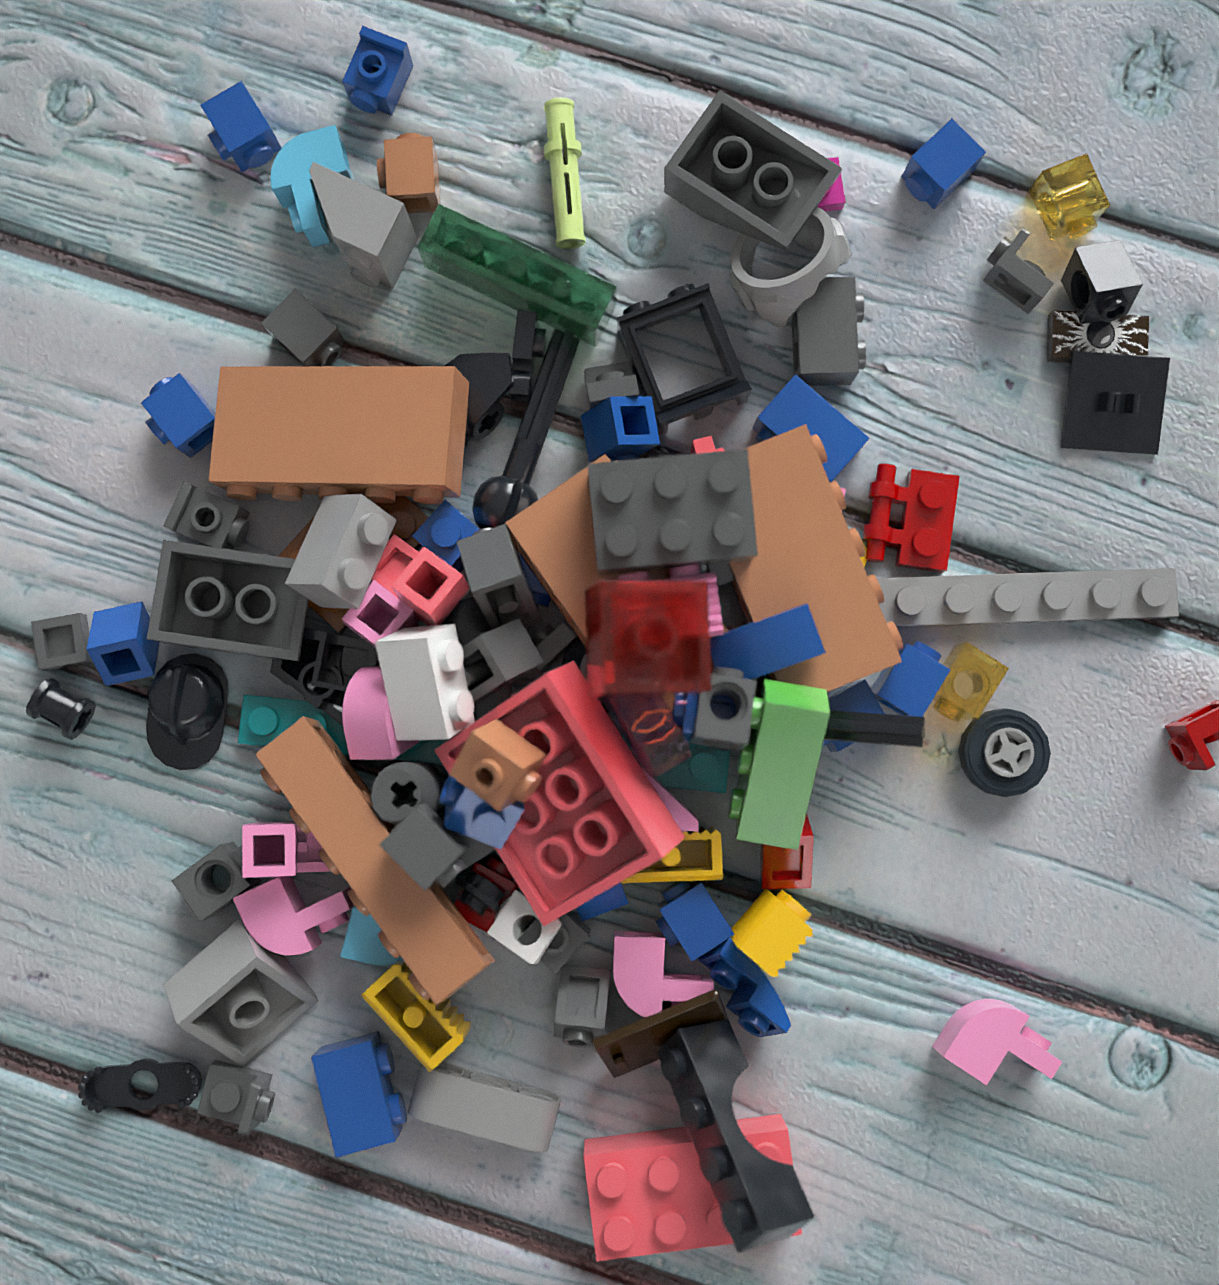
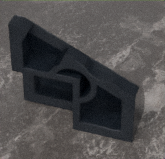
[270,628,380,729]

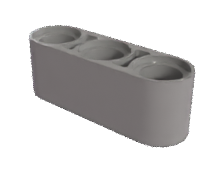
[408,1062,561,1152]

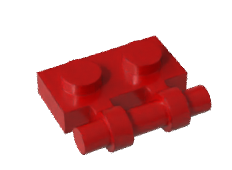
[862,464,960,573]

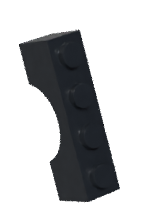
[657,1019,815,1253]

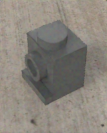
[163,481,250,550]

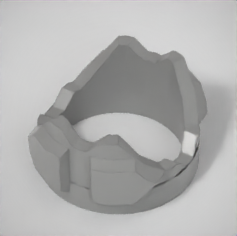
[730,207,852,327]

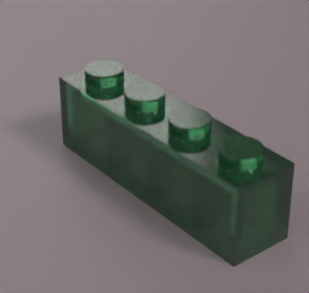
[417,204,617,347]

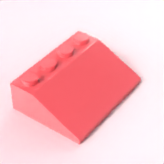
[434,661,685,926]

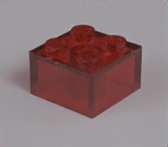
[585,581,712,698]

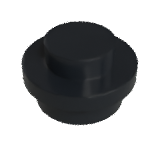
[455,871,504,917]

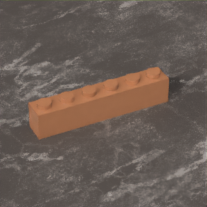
[255,716,495,1005]

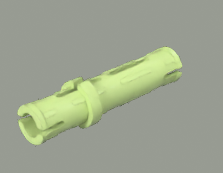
[544,98,586,249]

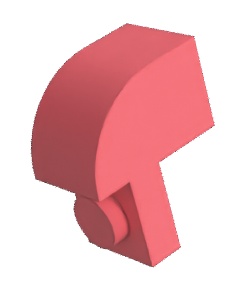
[371,534,470,626]

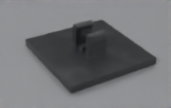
[1060,351,1170,455]

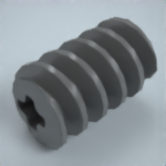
[371,761,445,826]

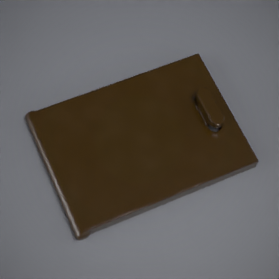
[592,990,731,1078]

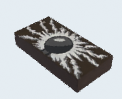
[1047,310,1149,363]

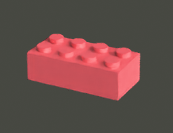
[583,1114,802,1262]

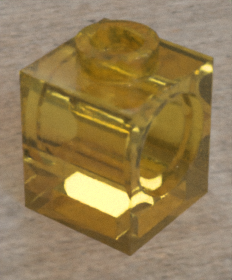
[1029,153,1110,241]
[933,642,1009,722]

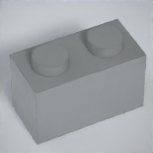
[285,494,397,609]

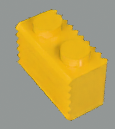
[621,825,723,883]
[731,889,813,977]
[361,961,471,1072]

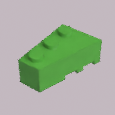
[728,679,830,850]

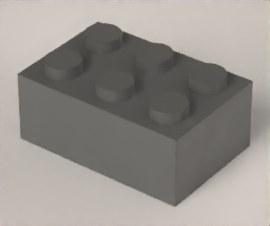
[588,449,758,575]

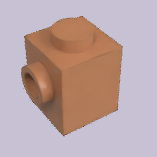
[377,133,441,214]
[449,719,547,812]

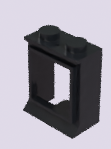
[617,283,752,436]

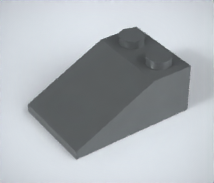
[664,90,842,251]
[147,540,309,661]

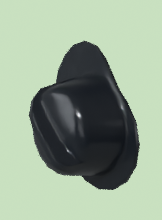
[146,653,228,770]

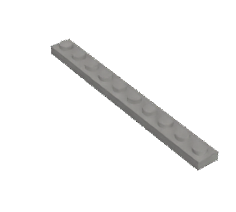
[718,568,1179,628]

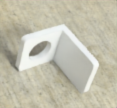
[487,890,562,965]

